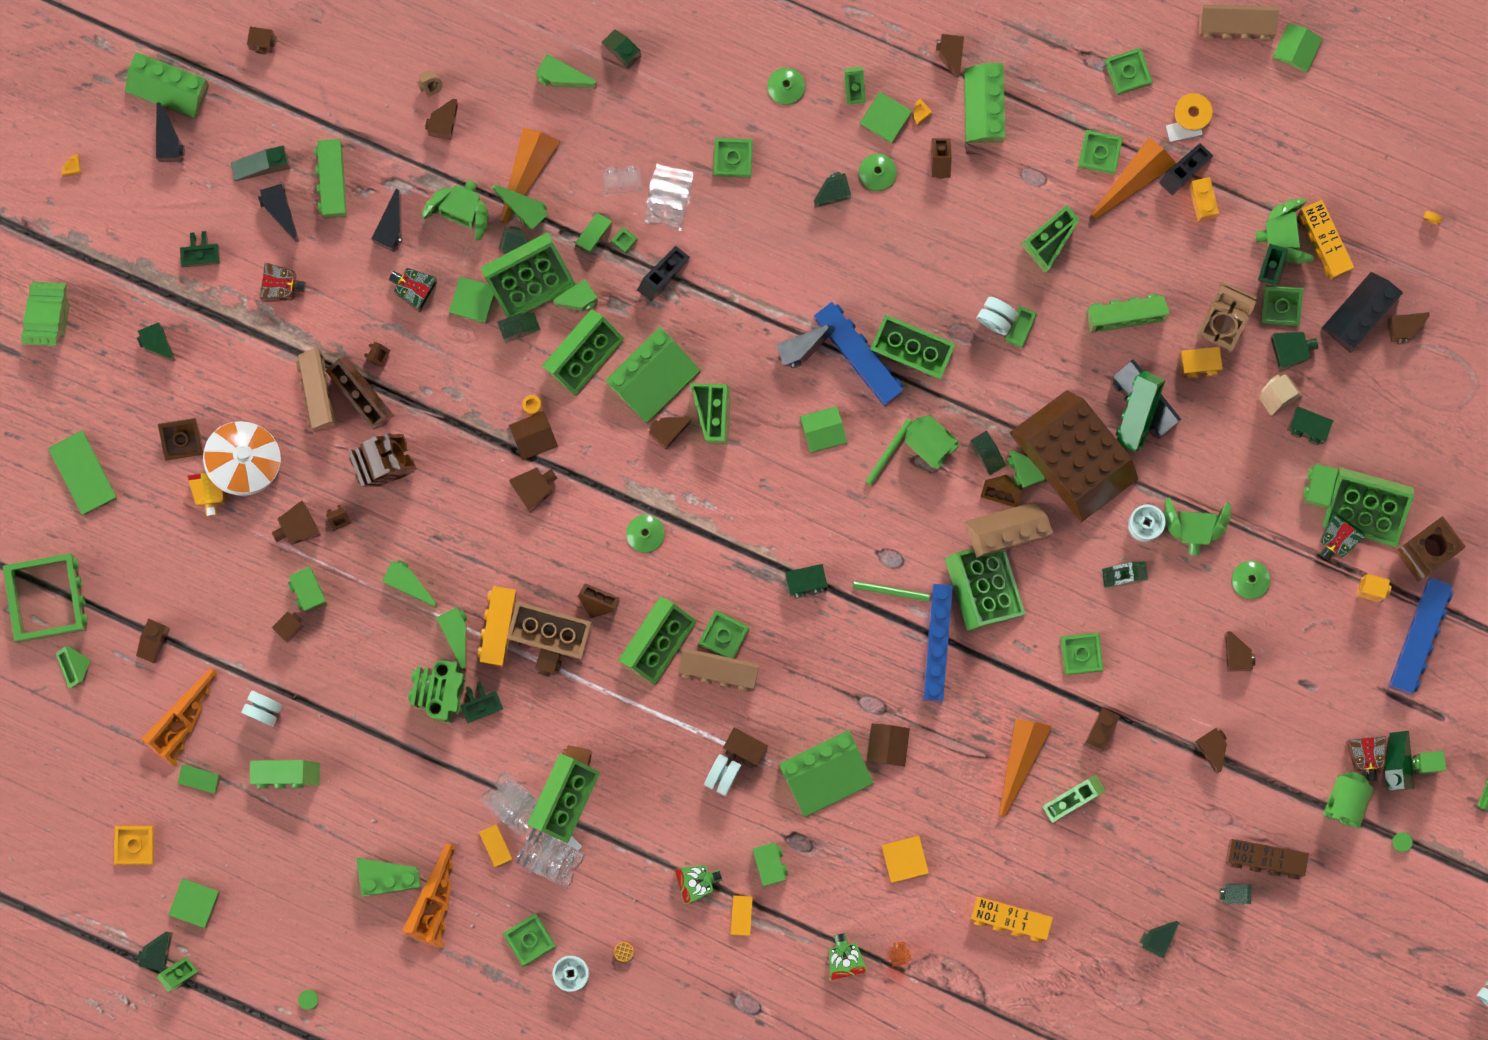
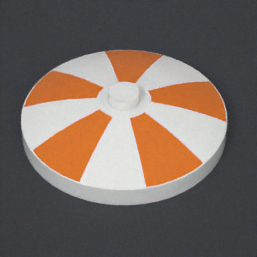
[203,421,281,496]

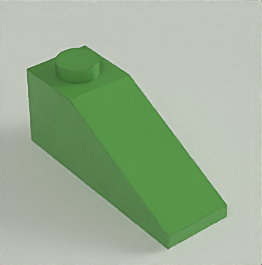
[536,54,597,89]
[491,184,548,230]
[382,560,437,608]
[436,607,468,671]
[1042,775,1106,823]

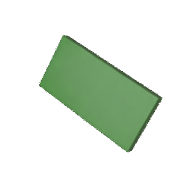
[48,431,117,516]

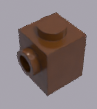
[247,26,277,54]
[272,611,304,643]
[535,648,562,677]

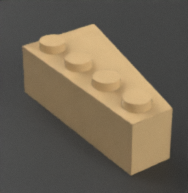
[1258,374,1303,416]

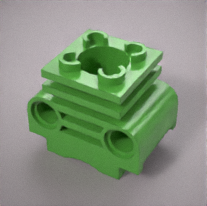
[408,660,466,723]

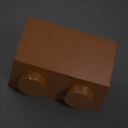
[1084,708,1120,753]
[723,727,768,768]

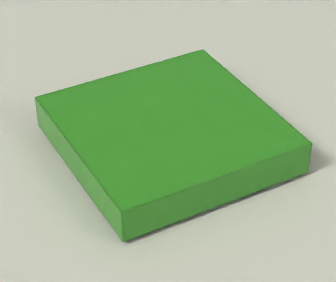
[1104,47,1153,95]
[860,92,912,144]
[1078,130,1123,175]
[713,138,753,178]
[449,276,494,324]
[698,610,750,659]
[1060,633,1104,675]
[168,878,219,928]
[503,913,556,967]

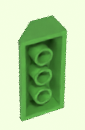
[125,52,209,119]
[964,63,1005,143]
[1086,294,1169,333]
[542,309,624,395]
[870,314,956,379]
[618,596,697,685]
[527,754,600,844]

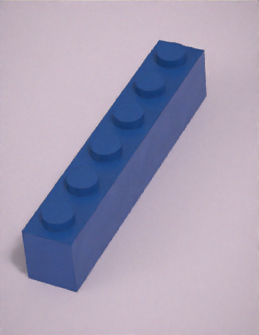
[814,302,903,407]
[1388,578,1453,695]
[923,584,953,703]

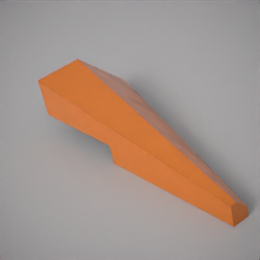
[500,127,560,224]
[1090,138,1176,220]
[141,669,217,767]
[999,718,1052,816]
[402,844,455,949]

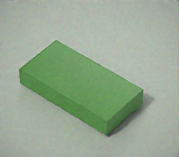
[1005,306,1037,348]

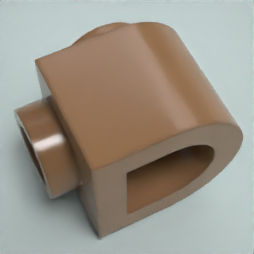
[417,70,443,97]

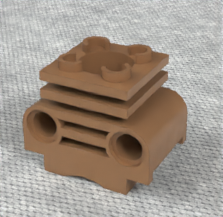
[1196,282,1257,353]

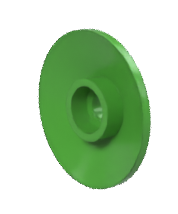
[768,68,805,105]
[859,154,897,191]
[626,515,665,553]
[1232,561,1270,599]

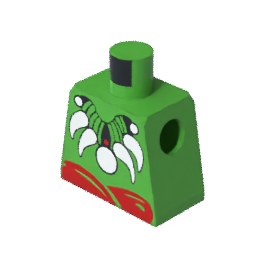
[674,865,722,906]
[829,933,867,980]

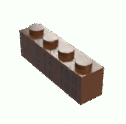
[325,357,394,430]
[1226,839,1309,880]

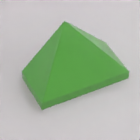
[55,646,90,689]

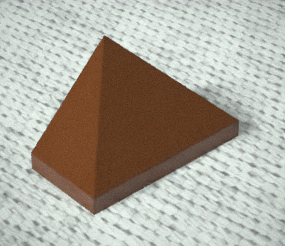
[980,475,1022,507]
[578,583,620,618]

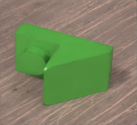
[844,66,866,105]
[157,957,198,992]

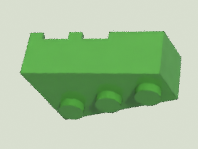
[1020,205,1079,273]
[689,383,731,445]
[250,760,320,789]
[356,858,422,897]

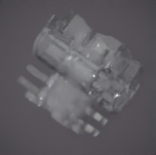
[644,165,694,231]
[479,771,538,837]
[516,828,585,890]

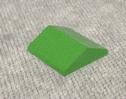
[1273,23,1323,72]
[1261,286,1304,326]
[800,406,847,453]

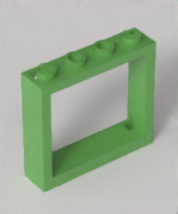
[3,553,88,643]

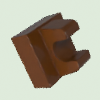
[364,341,391,367]
[326,505,351,531]

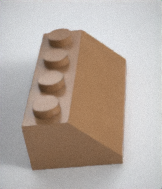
[1198,4,1279,42]
[296,347,337,432]
[965,502,1053,558]
[507,602,593,659]
[678,648,759,693]

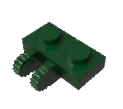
[180,231,220,267]
[460,681,503,724]

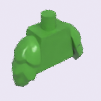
[421,180,489,241]
[1255,198,1315,265]
[1163,497,1231,555]

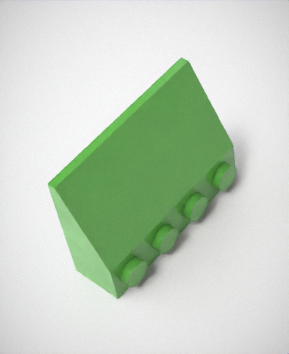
[481,232,576,321]
[606,327,701,424]
[1322,467,1414,547]
[944,548,1026,632]
[779,730,874,817]

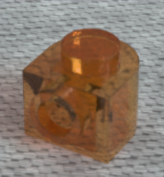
[889,941,911,967]

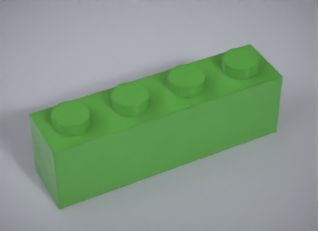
[315,139,347,219]

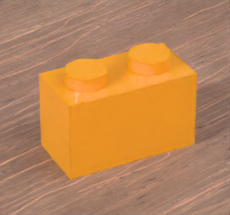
[1189,177,1219,222]
[1179,347,1222,379]
[1356,574,1392,603]

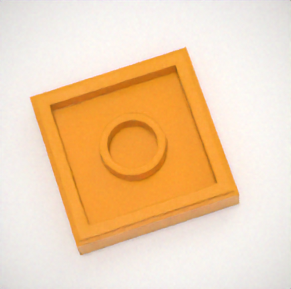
[114,826,155,865]
[881,836,929,883]

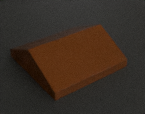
[509,411,558,460]
[158,418,203,461]
[867,723,910,767]

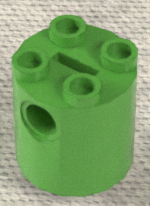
[905,415,960,469]
[1323,772,1374,828]

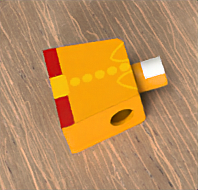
[187,473,226,517]

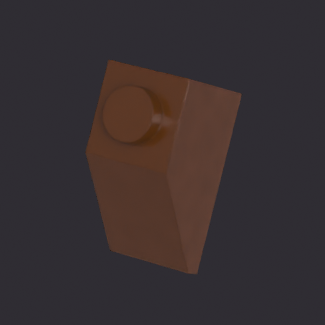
[936,34,964,78]
[425,99,458,140]
[931,138,952,179]
[1388,312,1430,344]
[649,416,692,450]
[136,618,170,663]
[1225,631,1256,672]
[1195,728,1227,774]

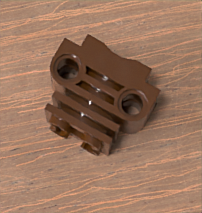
[348,433,417,487]
[1394,516,1466,582]

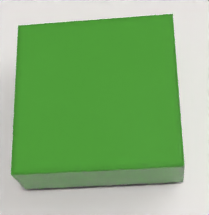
[611,227,638,254]

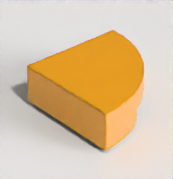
[913,98,932,126]
[62,154,82,177]

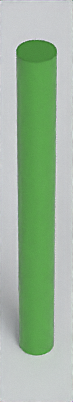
[865,418,913,486]
[853,581,930,602]

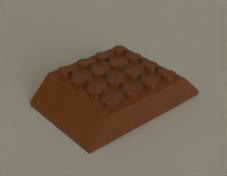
[1010,390,1138,523]

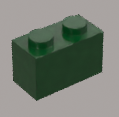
[1287,406,1334,445]
[785,564,828,599]

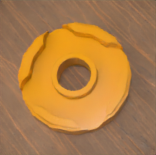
[1174,93,1213,131]

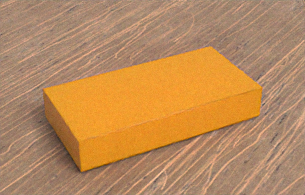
[479,824,513,868]
[731,895,753,936]

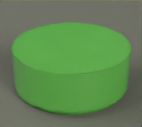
[1392,832,1412,852]
[298,990,319,1010]

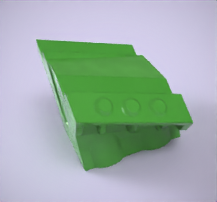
[21,281,70,346]

